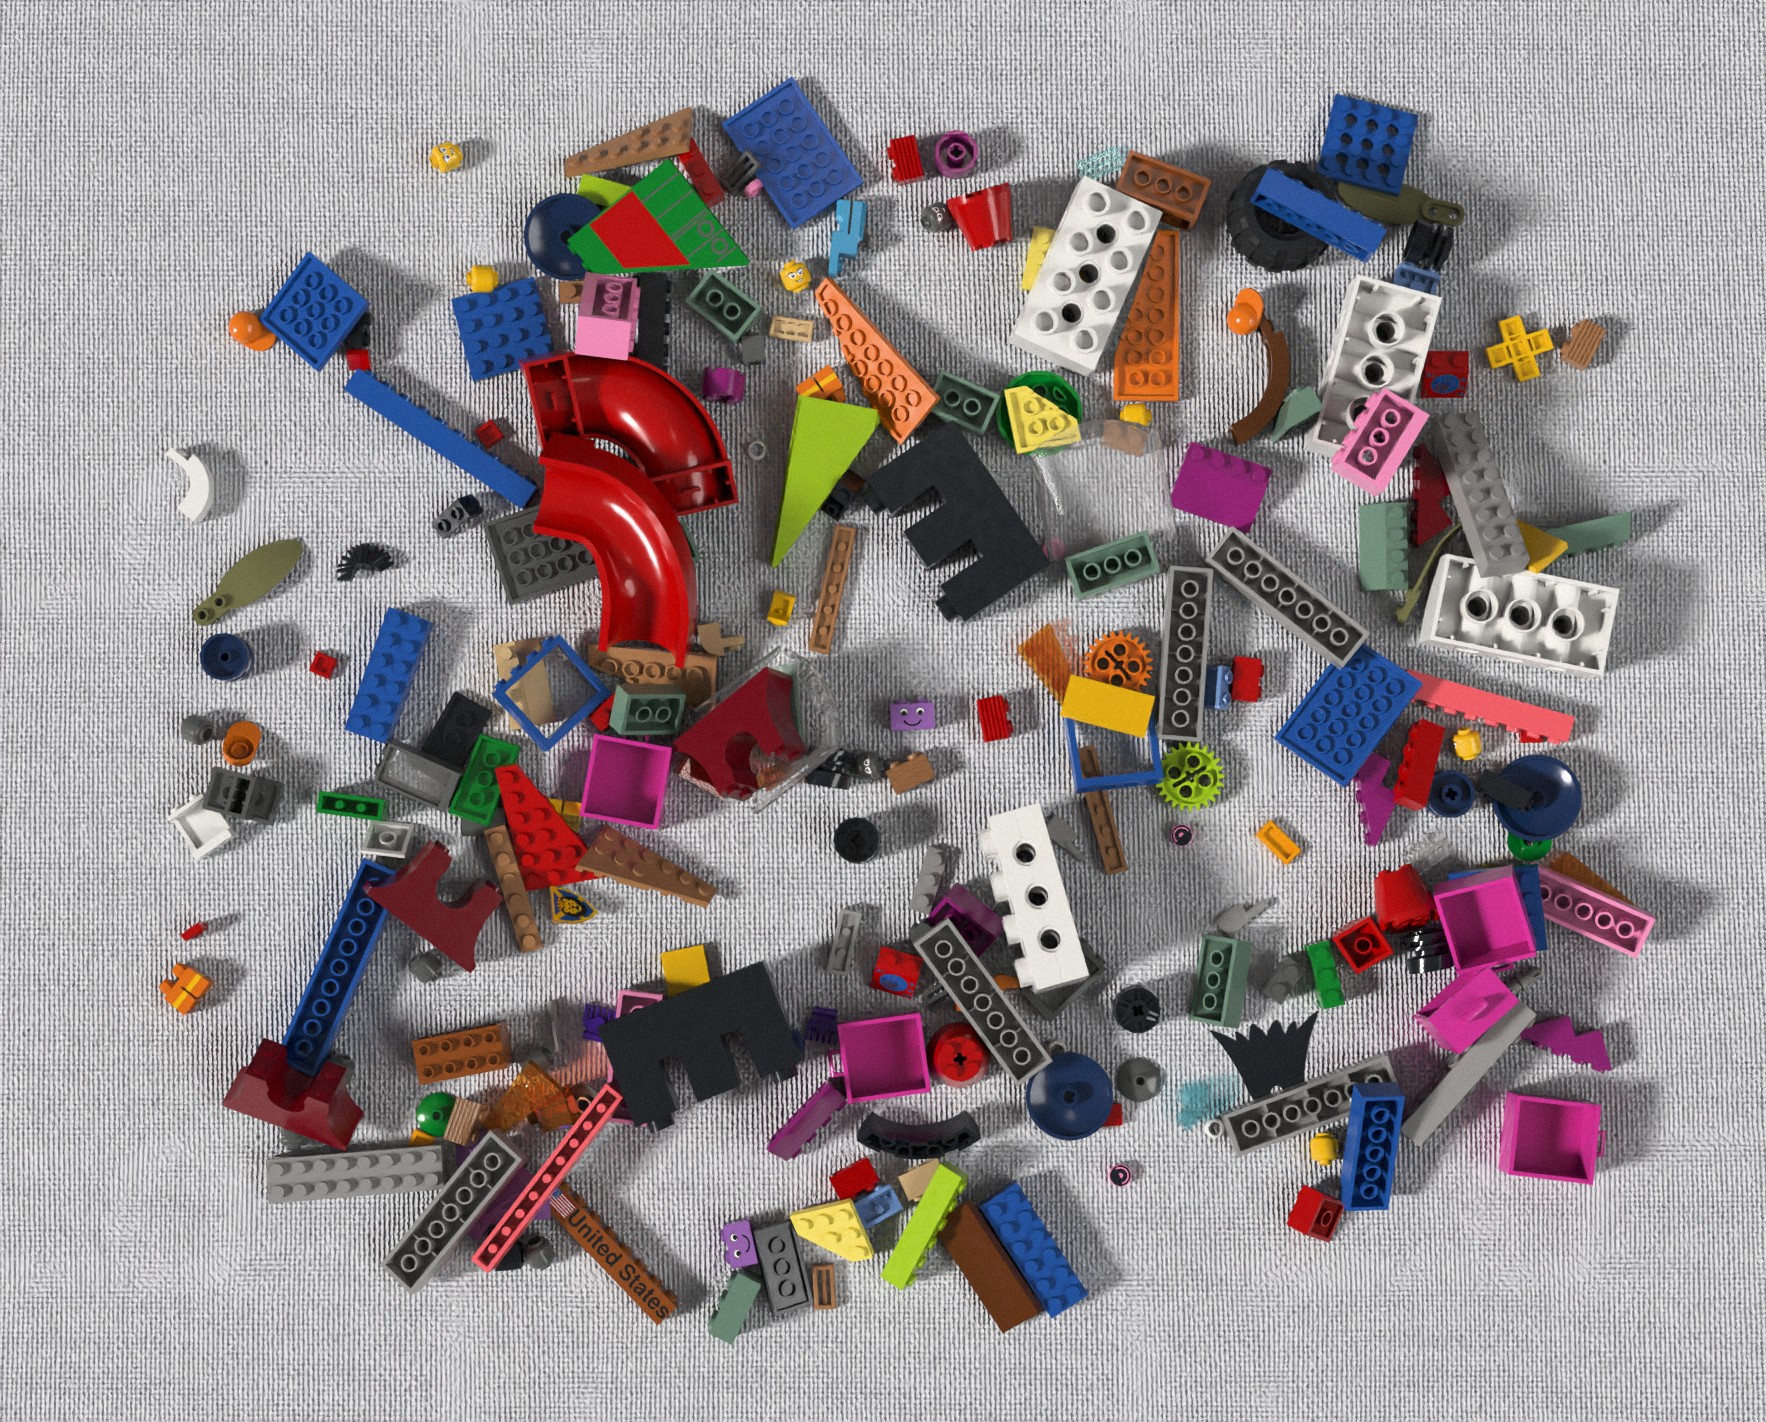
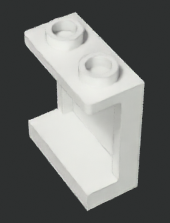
[167,792,237,860]

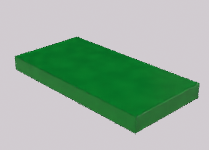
[448,734,521,827]

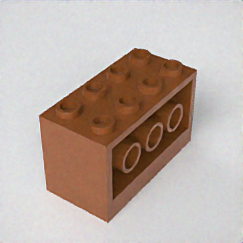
[1115,150,1212,233]
[412,1021,514,1085]

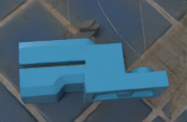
[828,199,874,279]

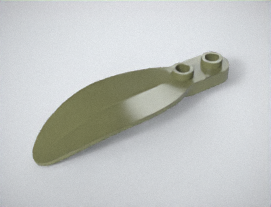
[1338,182,1465,227]
[1394,523,1463,626]
[193,539,303,626]

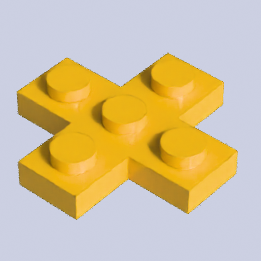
[1484,315,1554,384]

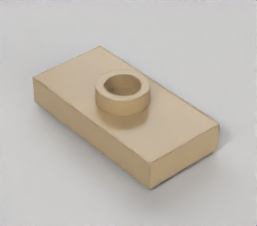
[769,315,815,344]

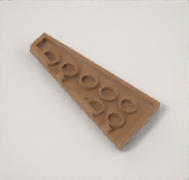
[564,106,693,178]
[588,642,718,715]
[575,825,718,908]

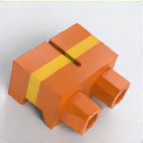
[795,364,846,403]
[159,962,215,1015]

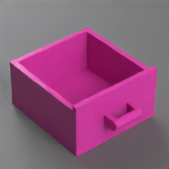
[579,734,675,830]
[1433,864,1537,975]
[1413,966,1519,1055]
[827,1010,931,1104]
[1498,1091,1606,1185]

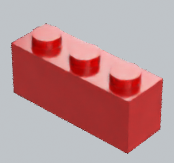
[676,137,725,208]

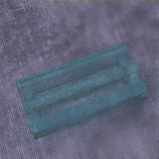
[1076,146,1124,180]

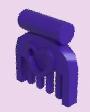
[583,1003,617,1043]
[804,1006,838,1046]

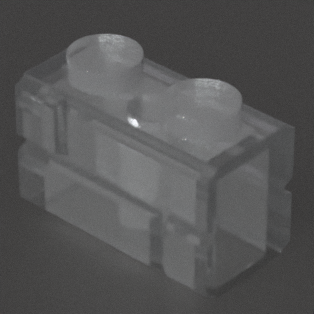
[1401,829,1455,875]

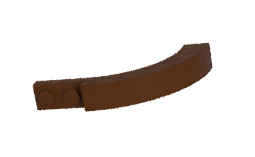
[1228,307,1290,447]

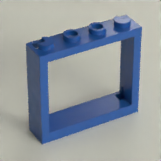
[492,634,611,752]
[1064,710,1164,794]

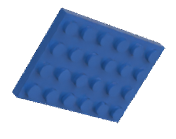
[721,77,864,231]
[1274,643,1423,788]

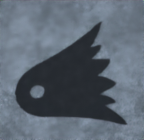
[1210,1012,1318,1100]

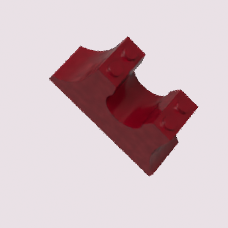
[670,666,807,801]
[362,839,504,974]
[223,1038,364,1151]

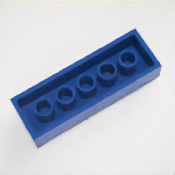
[1250,167,1387,264]
[344,607,434,744]
[1338,1082,1405,1211]
[979,1180,1088,1319]

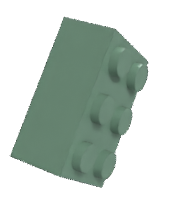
[685,268,764,346]
[928,369,1001,439]
[609,684,687,735]
[707,1267,763,1345]

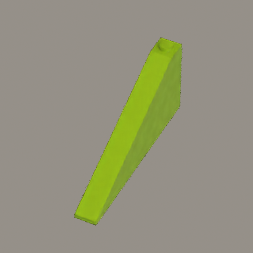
[768,395,880,568]

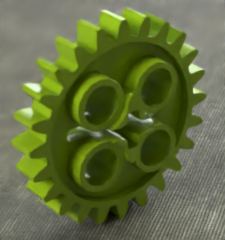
[1155,742,1225,812]

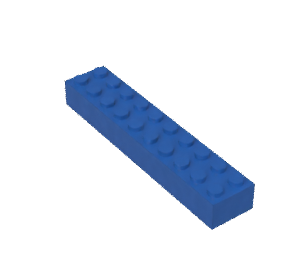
[281,858,399,1077]

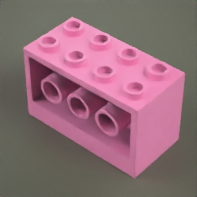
[575,272,641,360]
[1330,388,1430,497]

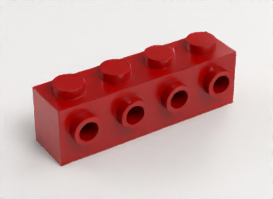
[1393,718,1445,811]

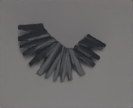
[337,543,395,581]

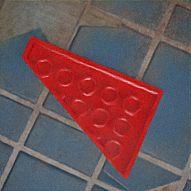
[495,762,607,891]

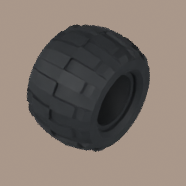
[1226,159,1337,273]

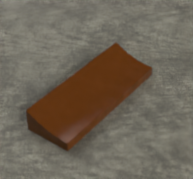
[937,1199,1043,1334]

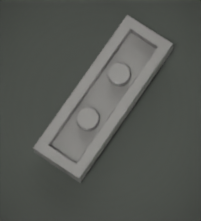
[909,846,949,915]
[826,908,862,977]

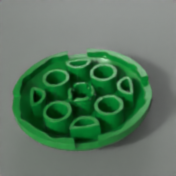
[996,371,1082,457]

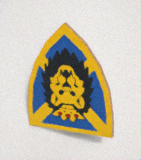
[550,886,598,924]

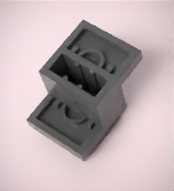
[202,766,285,826]

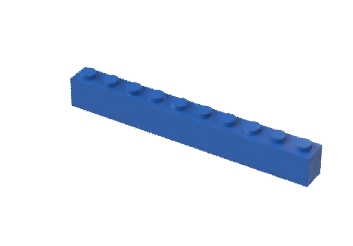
[344,368,539,510]

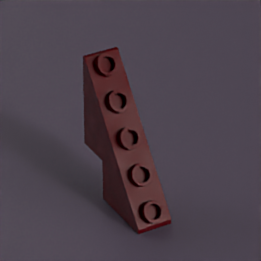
[1410,443,1452,548]

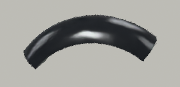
[857,1110,981,1159]

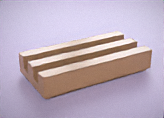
[812,1264,836,1310]

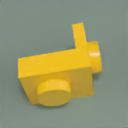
[767,589,796,626]

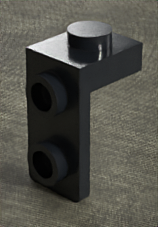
[432,494,484,539]

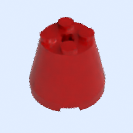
[946,182,1012,252]
[1374,864,1440,935]
[926,1022,991,1088]

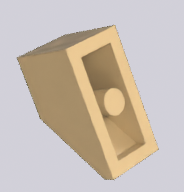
[898,1157,939,1202]

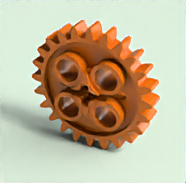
[1082,630,1153,692]

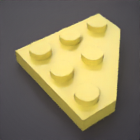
[1021,226,1088,291]
[1004,386,1081,454]
[790,1198,875,1262]

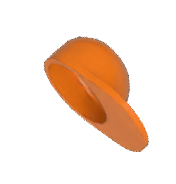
[1227,288,1264,336]
[228,311,276,351]
[222,721,261,767]

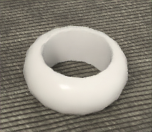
[747,441,767,460]
[1047,1040,1067,1056]
[1205,1118,1225,1138]

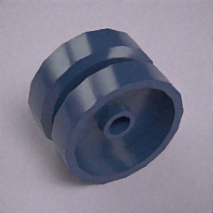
[200,633,255,682]
[1425,771,1475,818]

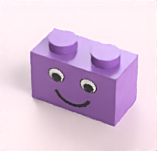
[890,699,935,731]
[720,1217,759,1269]

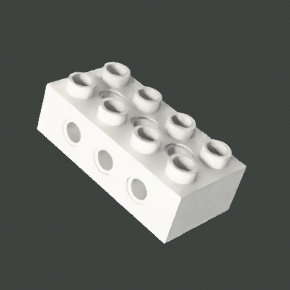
[1008,176,1163,378]
[1303,274,1442,462]
[1418,554,1620,679]
[978,803,1089,994]

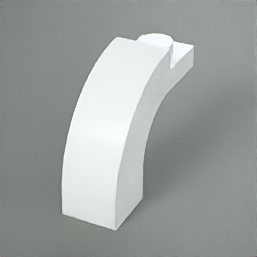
[166,447,215,524]

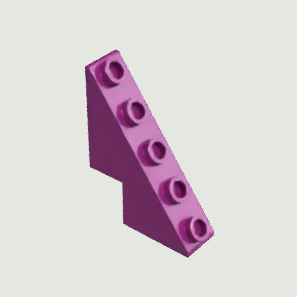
[1352,753,1396,847]
[1519,1014,1612,1074]

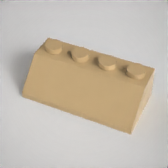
[493,638,557,731]

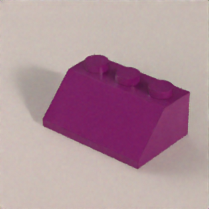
[926,882,1003,958]

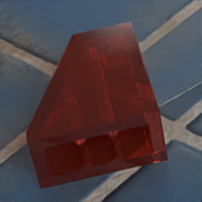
[676,754,729,800]

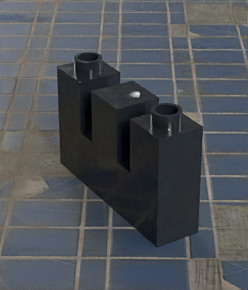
[862,420,1051,625]
[597,959,803,1133]

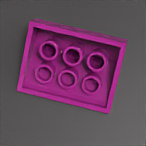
[1167,441,1273,533]
[766,1077,847,1161]

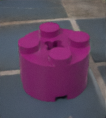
[935,130,978,179]
[700,367,746,405]

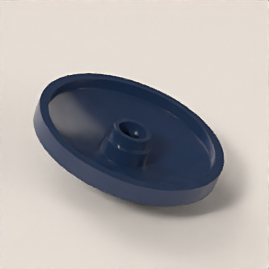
[524,193,602,281]
[1492,755,1582,842]
[1025,1052,1113,1141]

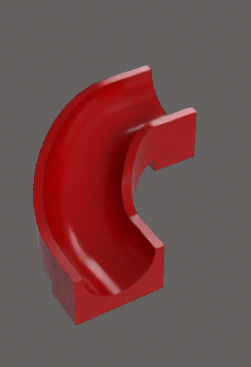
[518,348,739,517]
[533,432,699,668]

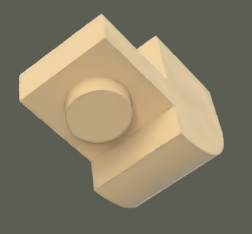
[697,622,745,658]

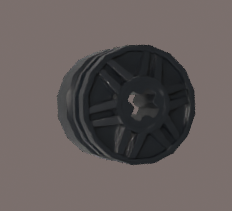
[1403,218,1454,272]
[804,745,854,790]
[833,817,882,864]
[1402,928,1455,974]
[1112,985,1161,1033]

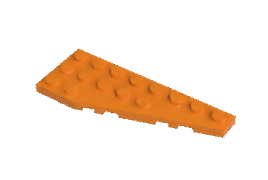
[1113,230,1179,402]
[814,277,941,445]

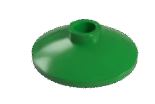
[1507,832,1552,861]
[417,1093,456,1137]

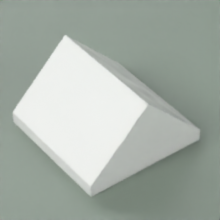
[361,820,414,858]

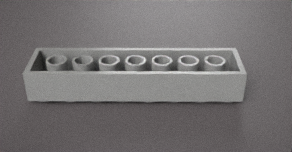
[1429,411,1530,578]
[1203,526,1370,670]
[1155,565,1213,743]
[912,917,1053,1087]
[1400,996,1537,1147]
[1219,1053,1398,1157]
[380,1128,530,1295]
[266,1142,448,1204]

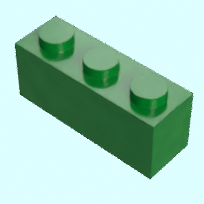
[316,791,389,821]
[1303,939,1345,1010]

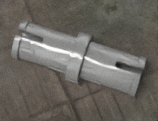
[1506,965,1543,995]

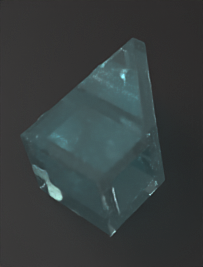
[1176,1083,1210,1131]

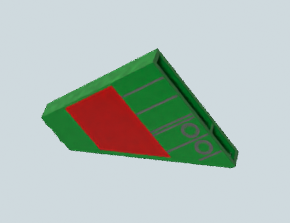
[567,158,751,274]

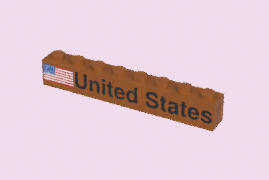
[550,1179,678,1326]

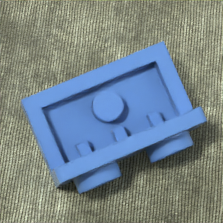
[1391,262,1441,295]
[1203,665,1233,710]
[854,1183,904,1230]

